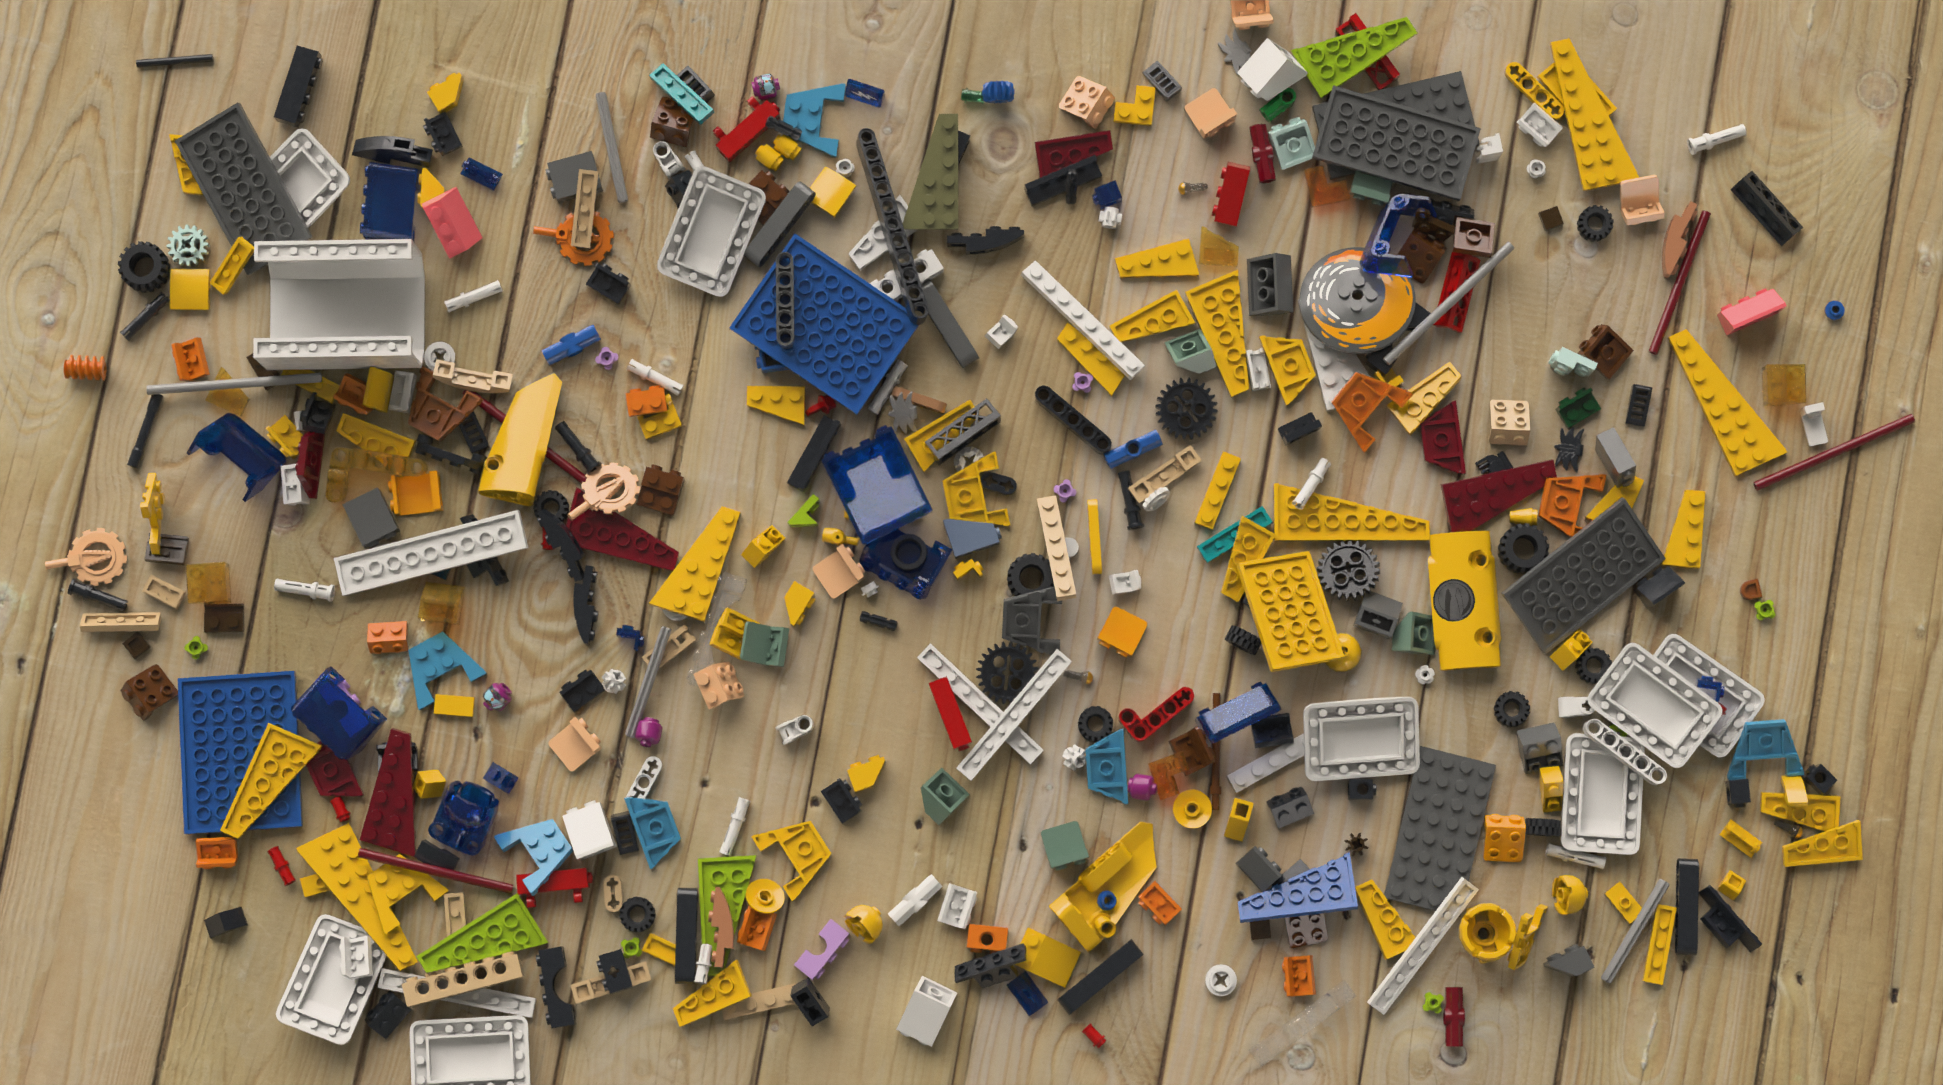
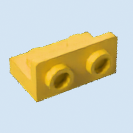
[266,415,303,459]

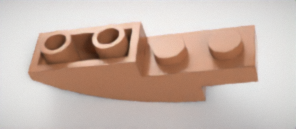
[1662,201,1698,278]
[708,887,734,968]

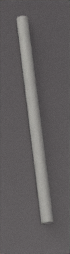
[1383,242,1514,365]
[147,373,322,395]

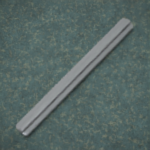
[596,92,628,203]
[625,626,671,738]
[1601,879,1669,983]

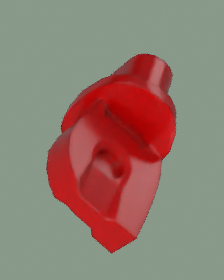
[805,395,836,417]

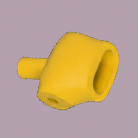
[822,528,859,546]

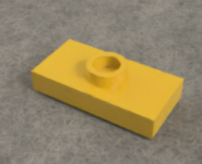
[300,874,331,898]
[1604,881,1642,924]

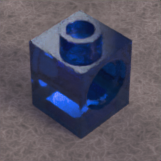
[1092,180,1122,210]

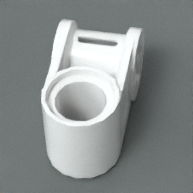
[653,141,685,180]
[1558,697,1595,718]
[775,715,814,745]

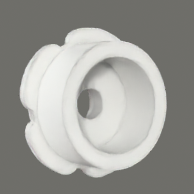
[836,159,854,177]
[1527,160,1546,178]
[861,581,879,597]
[1415,665,1435,684]

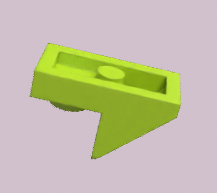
[787,494,820,527]

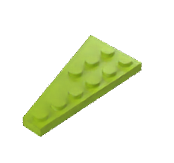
[1291,17,1418,98]
[698,855,757,976]
[416,893,548,973]

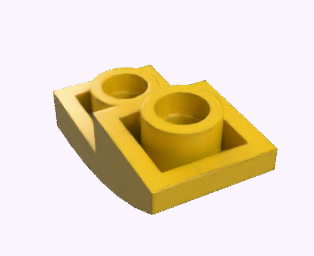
[1781,775,1808,808]

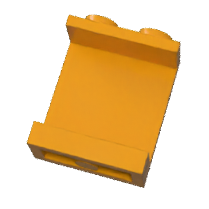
[388,470,443,516]

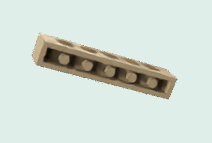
[402,951,524,1008]

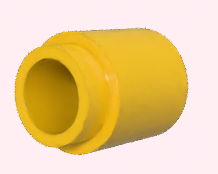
[773,134,802,161]
[755,144,784,171]

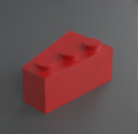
[1211,161,1250,226]

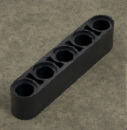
[1035,385,1112,455]
[1675,858,1699,955]
[675,888,698,984]
[1057,939,1144,1015]

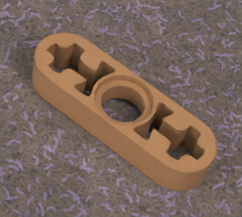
[891,386,947,414]

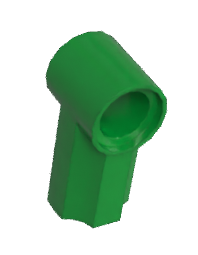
[1259,88,1296,123]

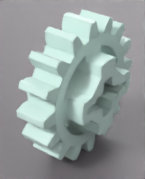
[166,224,210,267]

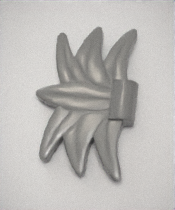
[1218,29,1251,75]
[888,391,917,433]

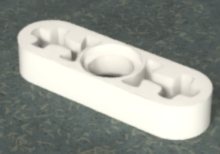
[626,756,662,799]

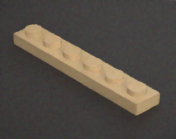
[1037,495,1076,601]

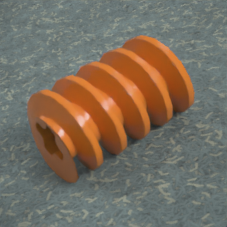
[64,355,107,381]

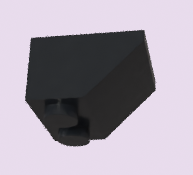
[1634,566,1685,609]

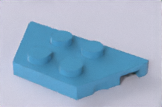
[1086,729,1128,804]
[624,797,681,869]

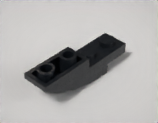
[352,136,433,168]
[947,226,1024,255]
[538,509,585,582]
[573,565,599,646]

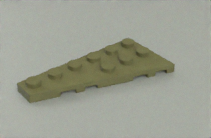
[902,114,959,230]

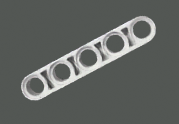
[1583,719,1667,785]

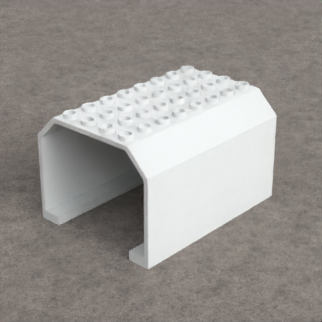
[253,239,425,370]

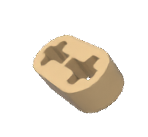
[603,875,623,912]

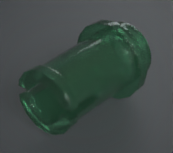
[961,88,984,104]

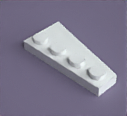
[849,195,917,270]

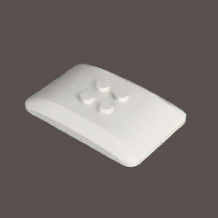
[270,128,350,228]
[657,166,766,297]
[1653,634,1765,757]
[1587,643,1723,768]
[1303,697,1420,781]
[1561,733,1645,855]
[276,914,387,1045]
[410,1015,531,1085]

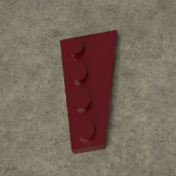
[1034,130,1113,178]

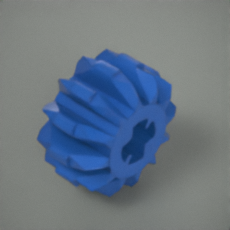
[982,81,1015,104]

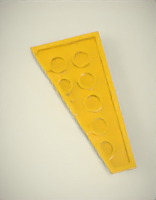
[649,506,741,622]

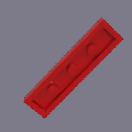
[1336,13,1400,90]
[1433,252,1481,333]

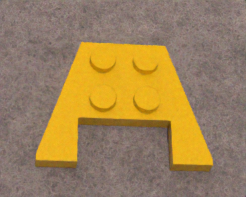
[942,451,1010,526]
[140,473,165,554]
[751,821,832,901]
[367,854,449,935]
[1507,904,1548,970]

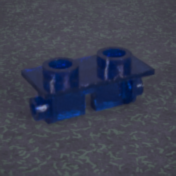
[460,157,503,191]

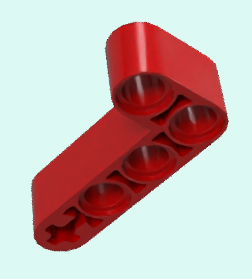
[1118,687,1194,742]

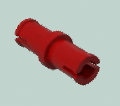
[267,846,296,886]

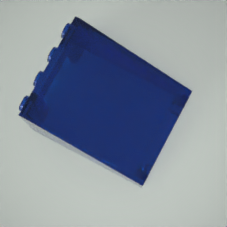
[821,425,933,546]

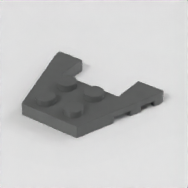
[1002,587,1062,655]

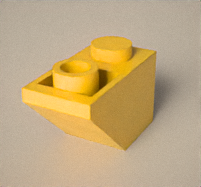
[427,72,464,114]
[417,168,446,210]
[741,525,786,568]
[784,581,816,628]
[1550,628,1593,671]
[847,755,885,793]
[1539,766,1564,812]
[1223,798,1254,842]

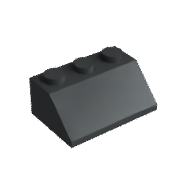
[1247,253,1293,316]

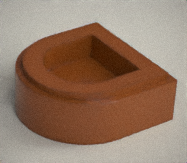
[1740,579,1762,600]

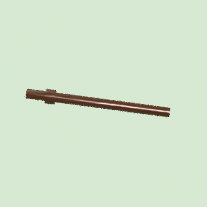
[1210,693,1222,810]

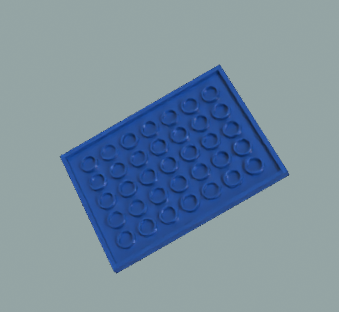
[729,234,919,415]
[178,671,303,834]

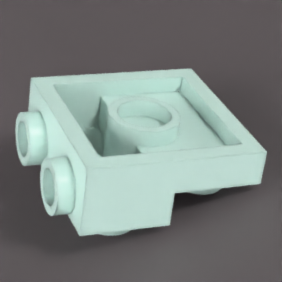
[1268,117,1315,170]
[1548,347,1598,377]

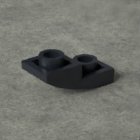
[414,839,460,870]

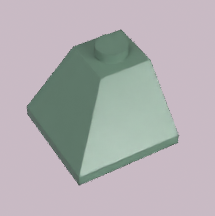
[1164,329,1217,374]
[1392,612,1435,655]
[921,768,970,825]

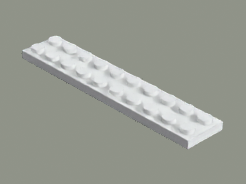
[334,510,528,596]

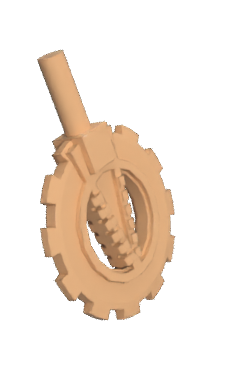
[567,463,640,520]
[45,528,127,586]

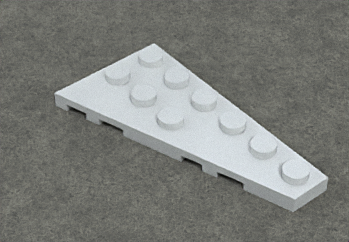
[1298,299,1370,411]

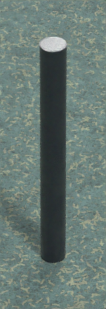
[136,54,214,67]

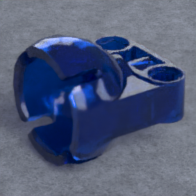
[428,781,499,856]

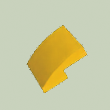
[810,167,856,218]
[170,269,211,310]
[363,367,394,413]
[709,607,760,660]

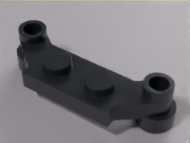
[415,433,488,475]

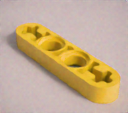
[1505,62,1564,120]
[1087,499,1102,575]

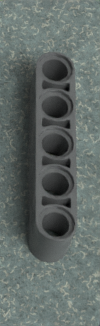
[744,181,816,267]
[776,252,795,349]
[916,279,979,368]

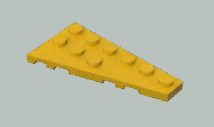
[1185,270,1249,398]
[220,723,323,839]

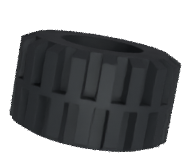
[118,241,171,293]
[1498,523,1550,574]
[1007,553,1054,596]

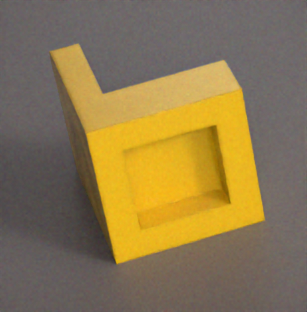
[1373,368,1404,387]
[413,770,446,799]

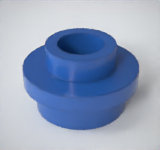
[1825,301,1845,320]
[1097,891,1116,910]

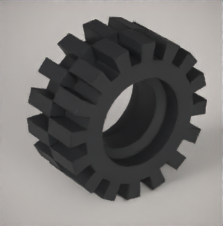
[1577,205,1614,242]
[533,490,569,522]
[1225,625,1262,655]
[1575,648,1612,684]
[1494,691,1530,728]
[1078,706,1113,742]
[1525,818,1561,837]
[619,897,656,932]

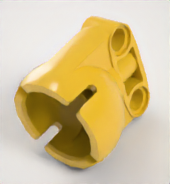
[1459,903,1517,964]

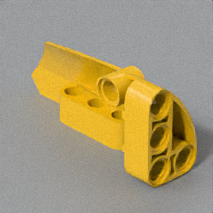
[478,373,562,506]
[1049,821,1157,953]

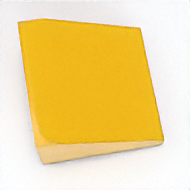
[1717,870,1746,900]

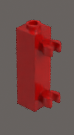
[713,96,781,163]
[929,676,972,752]
[516,868,593,908]

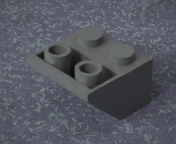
[1353,591,1403,639]
[1517,722,1563,774]
[1236,846,1282,892]
[1543,944,1595,976]

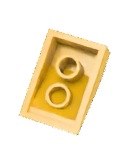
[1014,928,1081,988]

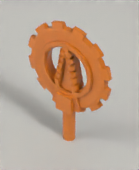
[533,211,614,266]

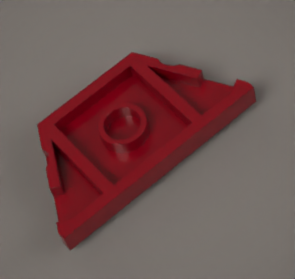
[1420,400,1466,475]
[295,431,325,499]
[306,727,364,796]

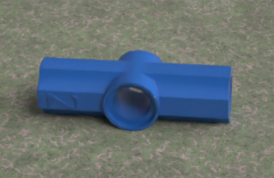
[542,325,601,366]
[1103,430,1163,469]

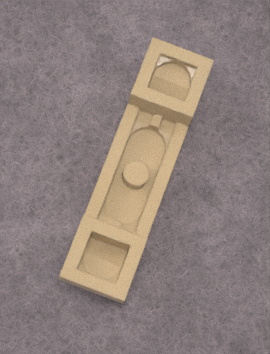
[433,359,513,393]
[1128,445,1202,504]
[570,961,652,1004]

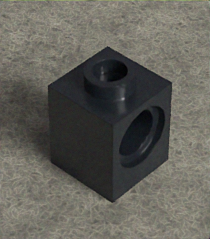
[1803,764,1837,795]
[1347,779,1376,800]
[1725,779,1751,808]

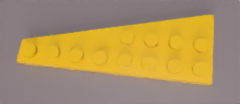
[1550,38,1639,191]
[1668,329,1787,476]
[1273,483,1430,541]
[296,823,418,971]

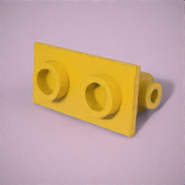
[1719,819,1763,858]

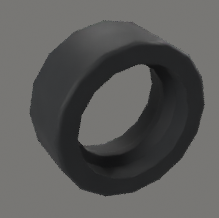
[890,534,927,571]

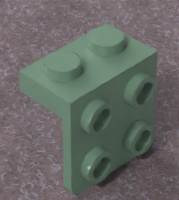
[1349,171,1393,206]
[740,622,790,667]
[1041,821,1089,871]

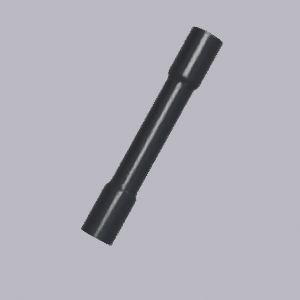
[127,394,163,468]

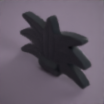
[1554,427,1584,472]

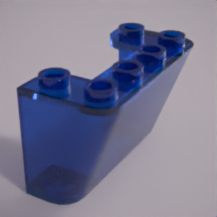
[360,162,421,242]
[859,513,953,600]
[291,666,387,760]

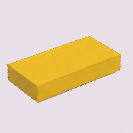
[434,694,475,717]
[642,933,676,966]

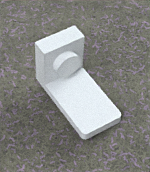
[1799,402,1828,447]

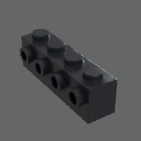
[274,45,323,128]

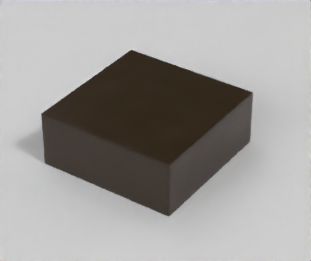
[1538,206,1564,231]
[122,631,150,659]
[1249,920,1271,940]

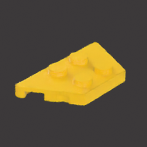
[1259,335,1316,406]

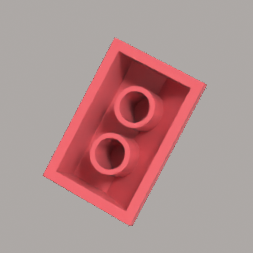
[422,187,483,259]
[1717,288,1787,336]

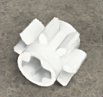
[1099,207,1122,229]
[602,669,626,694]
[1062,745,1086,771]

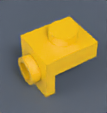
[953,559,984,581]

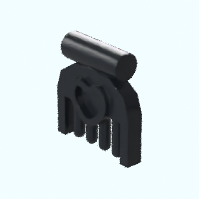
[1475,451,1514,474]

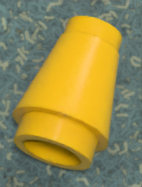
[1510,508,1537,526]

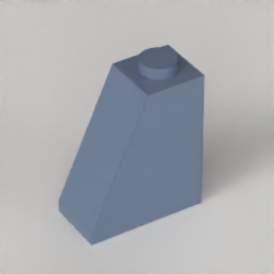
[943,519,1002,559]

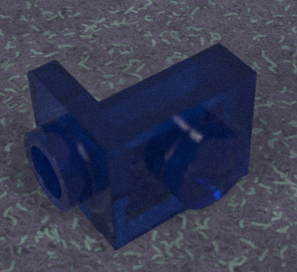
[616,625,645,651]
[1696,675,1725,702]
[483,762,518,794]

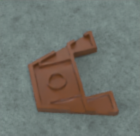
[408,366,484,442]

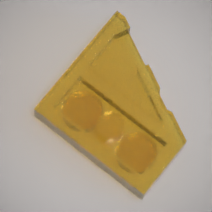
[1199,226,1239,267]
[205,367,250,417]

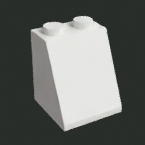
[1237,38,1308,101]
[563,800,617,861]
[896,976,957,1047]

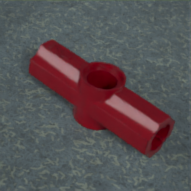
[1250,123,1276,184]
[1443,987,1465,1047]

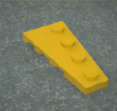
[1109,289,1195,343]
[336,413,416,477]
[1760,792,1841,831]

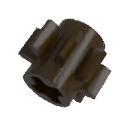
[1344,833,1369,856]

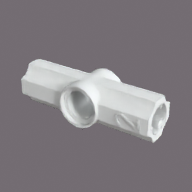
[888,874,943,926]

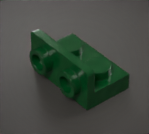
[1555,387,1601,429]

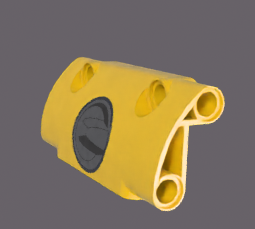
[1428,531,1501,671]

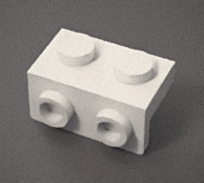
[1517,103,1563,147]
[937,883,977,929]
[339,936,373,979]

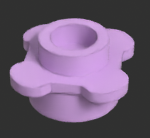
[595,347,618,370]
[1072,372,1093,393]
[1054,479,1076,502]

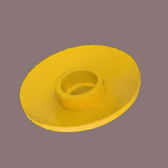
[1173,789,1212,829]
[746,879,785,914]

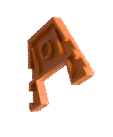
[1331,372,1413,453]
[1538,474,1607,537]

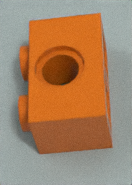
[967,924,1008,954]

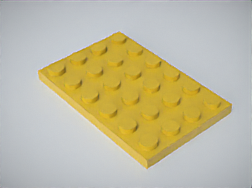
[1237,551,1344,672]

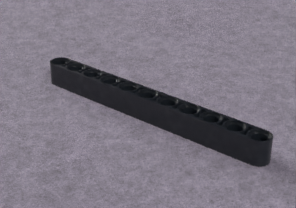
[856,128,929,325]

